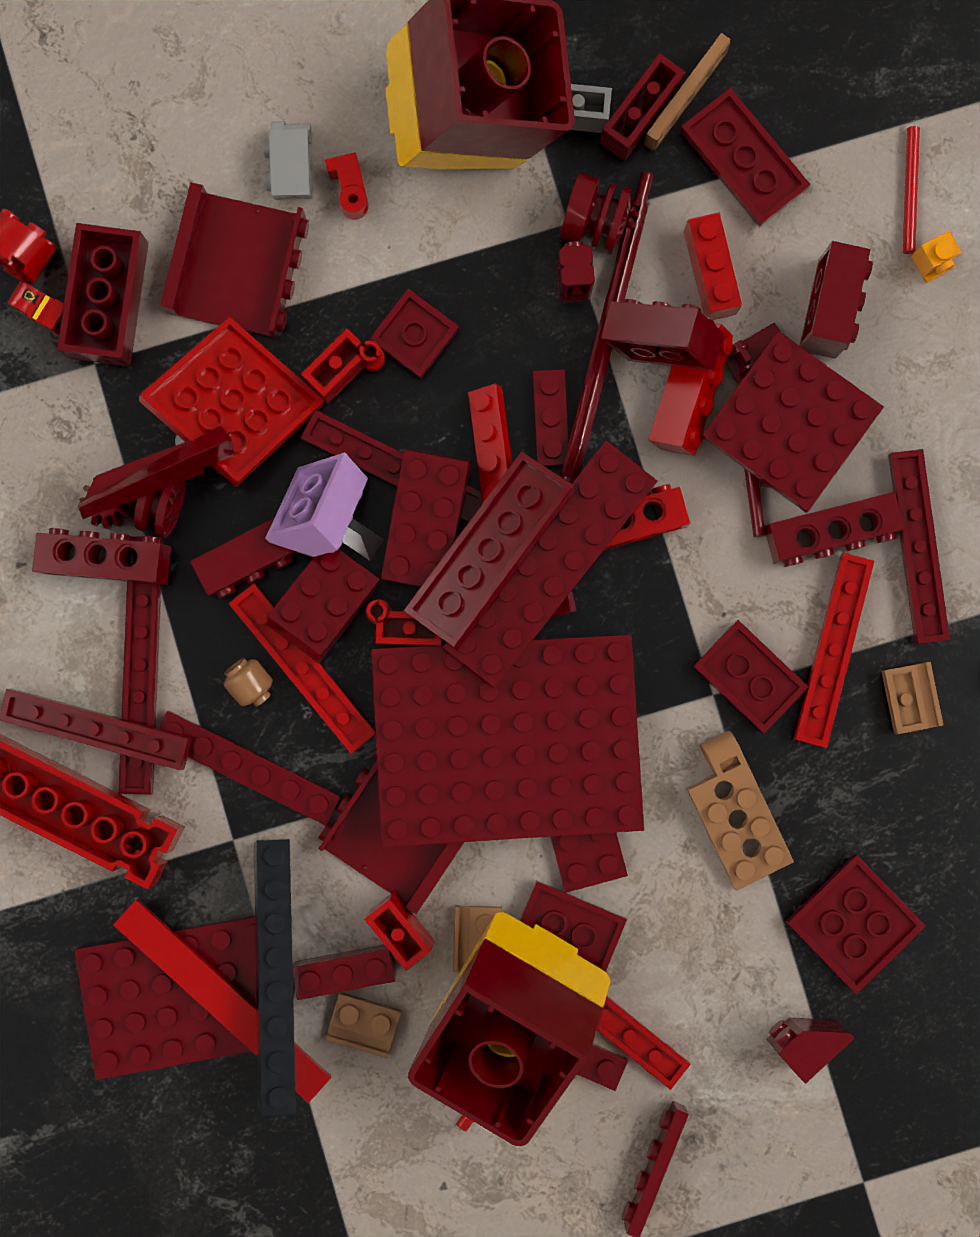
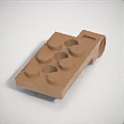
[686,730,794,891]

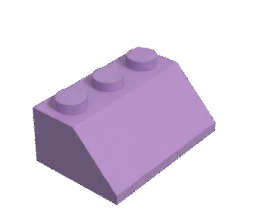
[265,453,368,557]

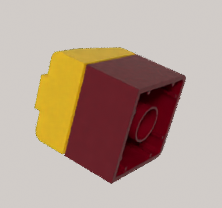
[385,0,575,169]
[408,912,611,1146]

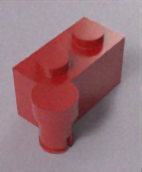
[301,329,385,404]
[366,599,443,646]

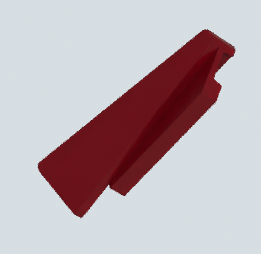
[78,426,234,519]

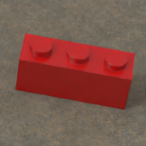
[684,212,742,320]

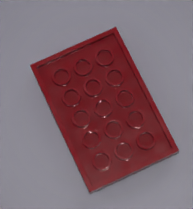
[74,916,257,1080]

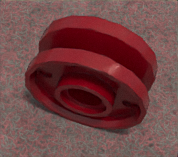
[134,480,187,538]

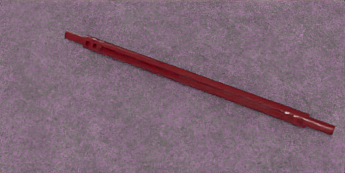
[560,172,653,484]

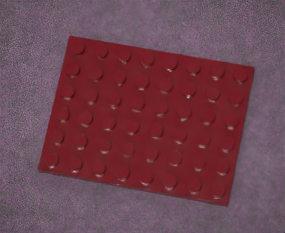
[371,635,645,847]

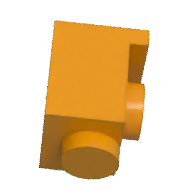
[911,230,962,283]

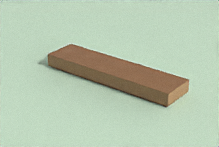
[644,33,730,151]

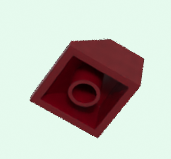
[766,1017,854,1084]

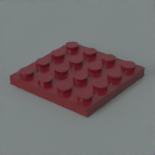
[701,331,884,513]

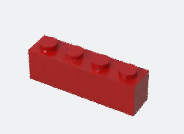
[648,323,733,456]

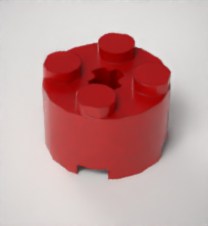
[0,209,57,284]

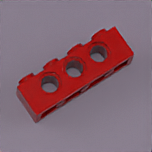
[604,484,691,550]

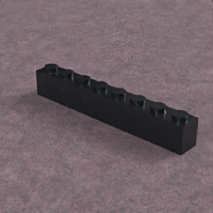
[254,839,296,1117]

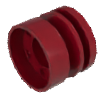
[559,173,632,255]

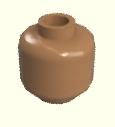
[224,658,273,707]

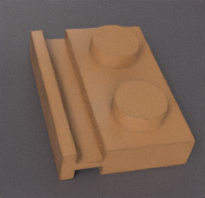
[882,662,943,734]
[453,905,502,973]
[325,992,402,1058]

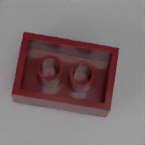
[799,241,873,359]
[601,299,724,371]
[267,549,380,664]

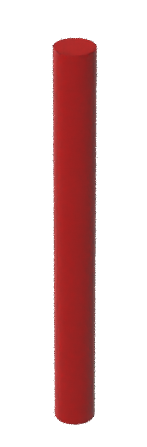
[903,126,920,254]

